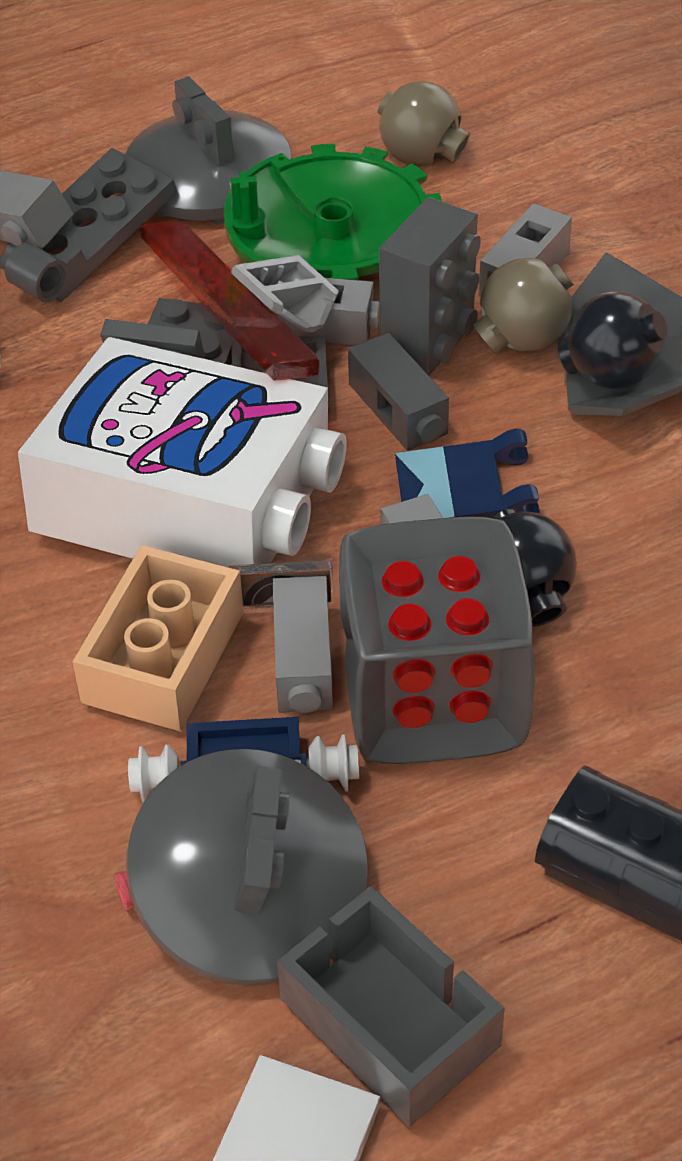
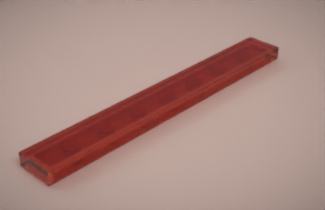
[141,221,320,381]

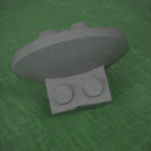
[125,76,291,224]
[126,749,368,986]

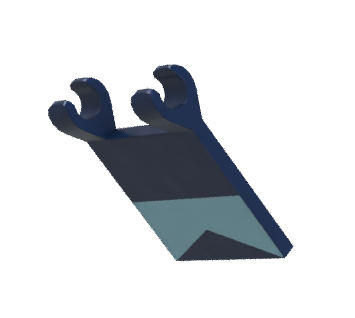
[395,429,540,518]

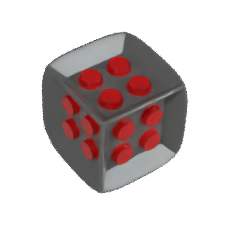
[339,517,536,764]

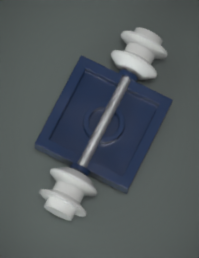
[128,717,359,803]

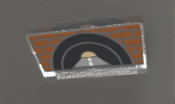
[228,557,334,613]

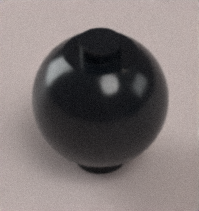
[558,291,667,389]
[492,509,577,627]

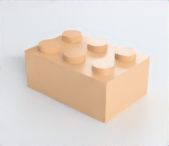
[72,545,244,732]

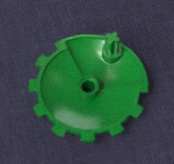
[224,144,442,281]

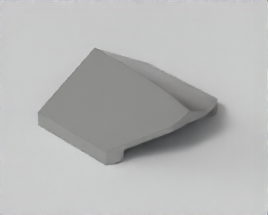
[231,255,339,333]

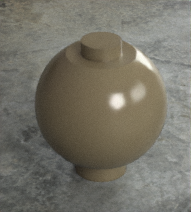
[377,81,470,166]
[473,258,574,353]

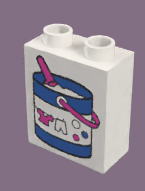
[18,337,347,575]

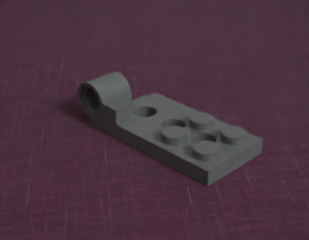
[0,148,177,302]

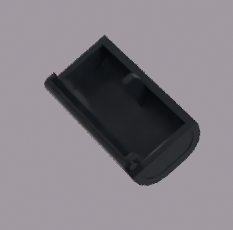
[535,765,682,941]

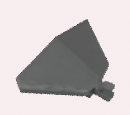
[562,252,682,416]

